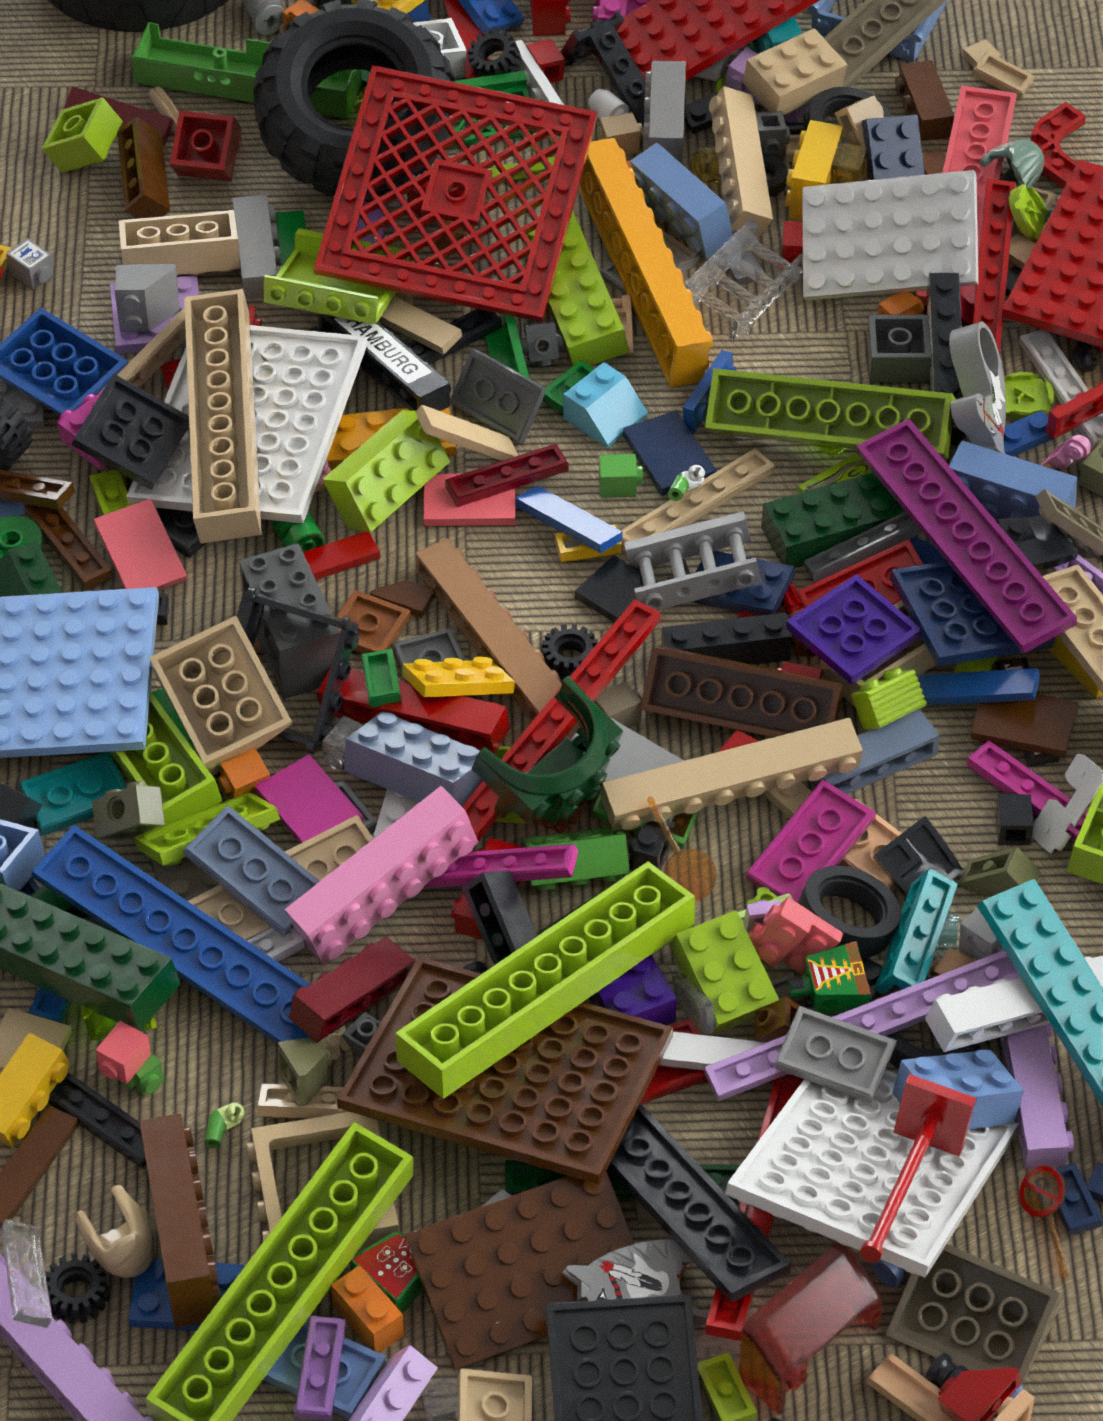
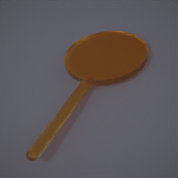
[647,796,716,901]

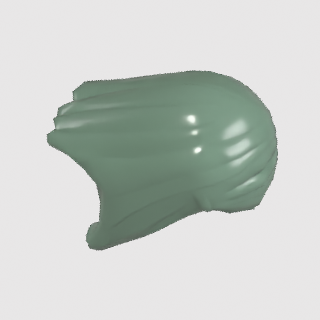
[979,139,1044,188]

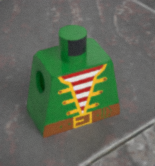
[787,942,871,1014]

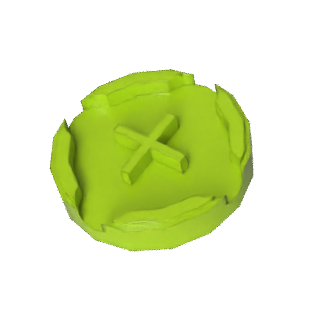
[1009,184,1048,241]
[1004,372,1054,421]

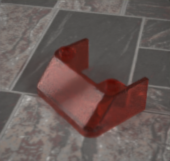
[738,1242,883,1415]

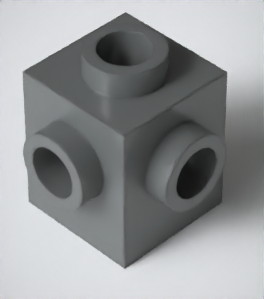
[756,111,790,156]
[520,321,563,366]

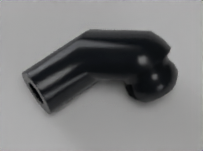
[1071,341,1099,372]

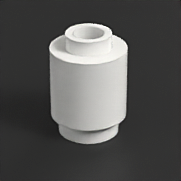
[588,89,629,119]

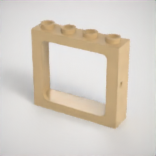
[246,1112,399,1250]

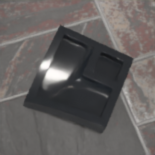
[997,516,1079,571]
[873,816,964,898]

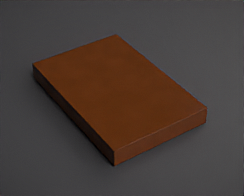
[970,694,1079,758]

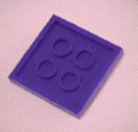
[786,574,921,685]

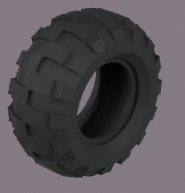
[253,0,455,198]

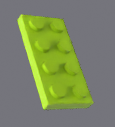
[134,792,280,866]

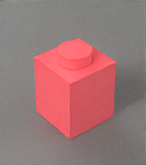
[96,1021,151,1084]

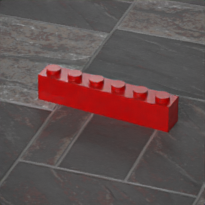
[317,668,510,754]

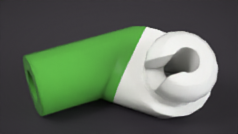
[668,465,705,501]

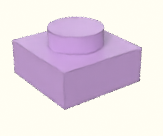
[744,900,781,933]

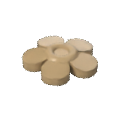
[321,1025,350,1060]

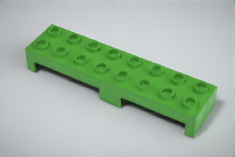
[131,22,362,119]

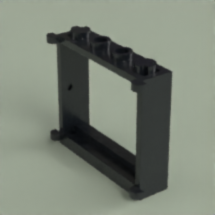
[237,587,360,754]

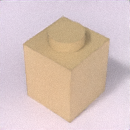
[600,113,643,155]

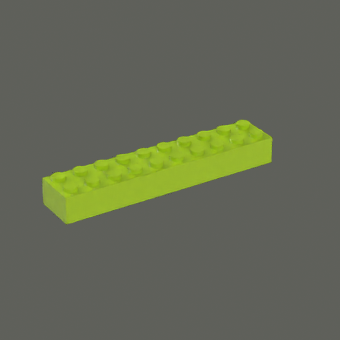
[395,861,695,1099]
[145,1122,413,1421]

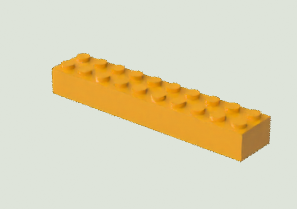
[578,138,713,388]

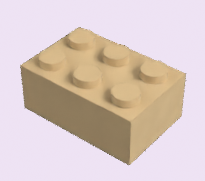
[743,28,848,115]

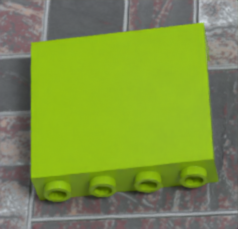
[264,228,409,325]

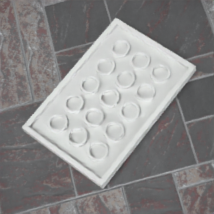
[802,170,978,301]

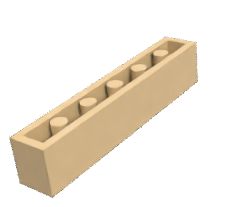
[709,86,773,238]

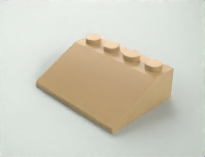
[149,616,292,776]

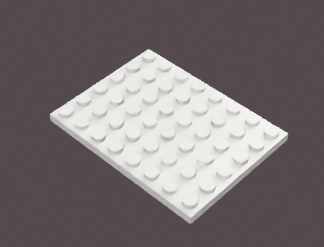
[127,325,367,523]
[725,1070,1019,1278]

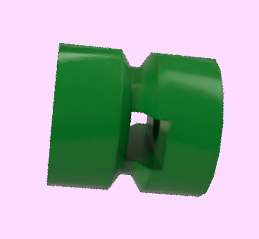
[272,510,325,552]

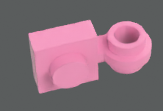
[1041,435,1091,471]

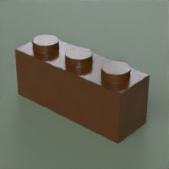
[895,60,955,141]

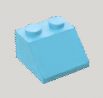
[563,362,648,448]

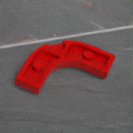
[1030,102,1086,189]

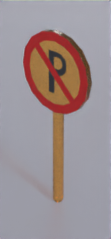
[1019,1165,1068,1278]

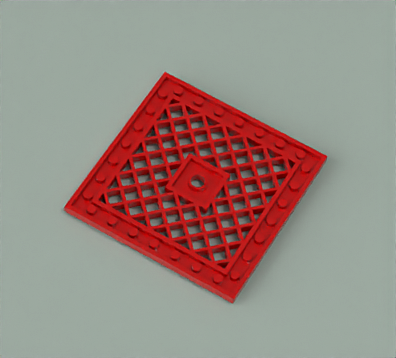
[314,65,597,322]

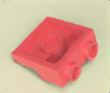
[748,897,843,976]

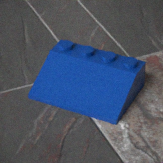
[0,307,128,416]

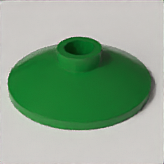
[0,516,42,558]

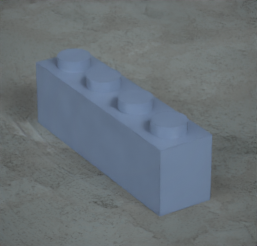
[811,709,940,794]

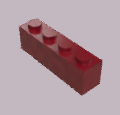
[288,936,415,1043]

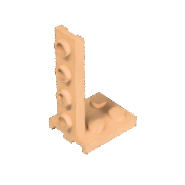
[866,1354,1035,1421]

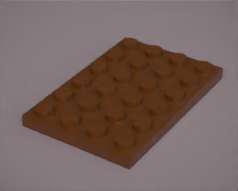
[404,1171,635,1371]

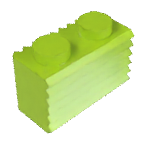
[851,667,927,730]

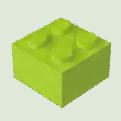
[42,97,123,173]

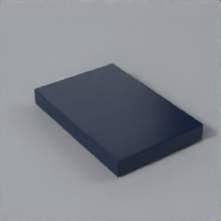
[623,410,717,496]

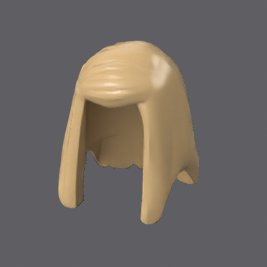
[76,1185,154,1278]

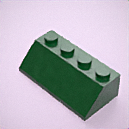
[0,541,63,597]

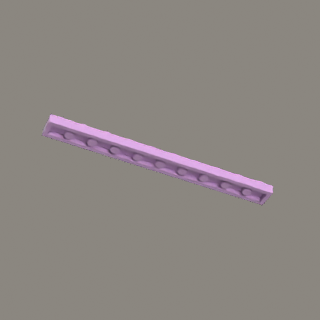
[704,950,1021,1102]

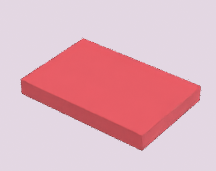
[424,474,516,526]
[93,498,187,591]

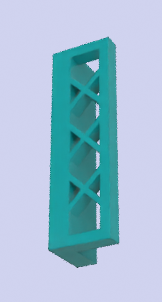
[874,868,958,995]

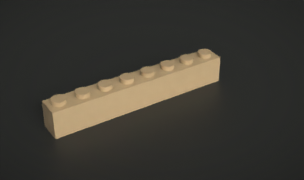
[601,718,863,831]

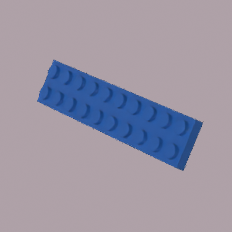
[32,825,311,1044]

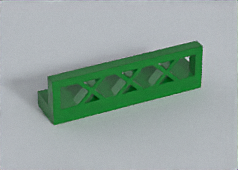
[483,314,529,378]

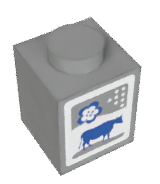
[6,238,54,290]

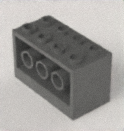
[239,543,340,699]

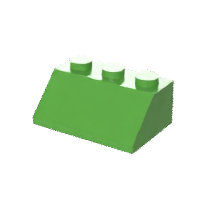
[521,827,630,890]

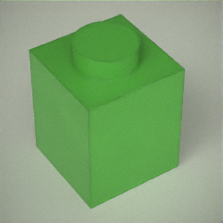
[599,454,643,498]

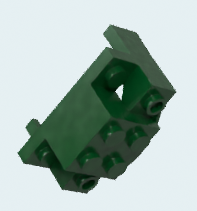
[472,676,624,826]

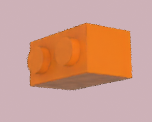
[331,1265,404,1353]

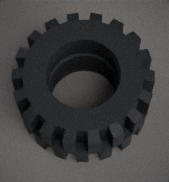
[0,396,33,471]

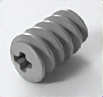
[243,0,285,35]

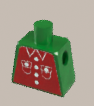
[350,1232,423,1314]

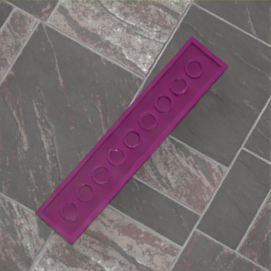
[857,418,1077,654]

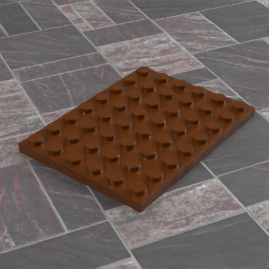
[337,957,673,1184]

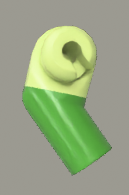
[204,1102,245,1148]

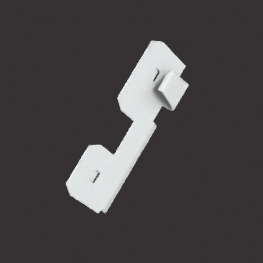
[1032,754,1103,854]

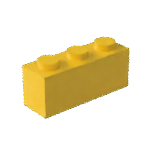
[0,1032,70,1148]

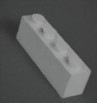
[233,195,282,299]

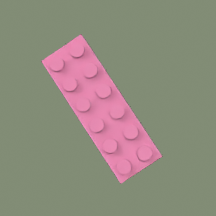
[285,786,478,965]

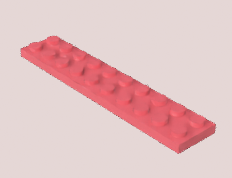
[916,86,1017,306]

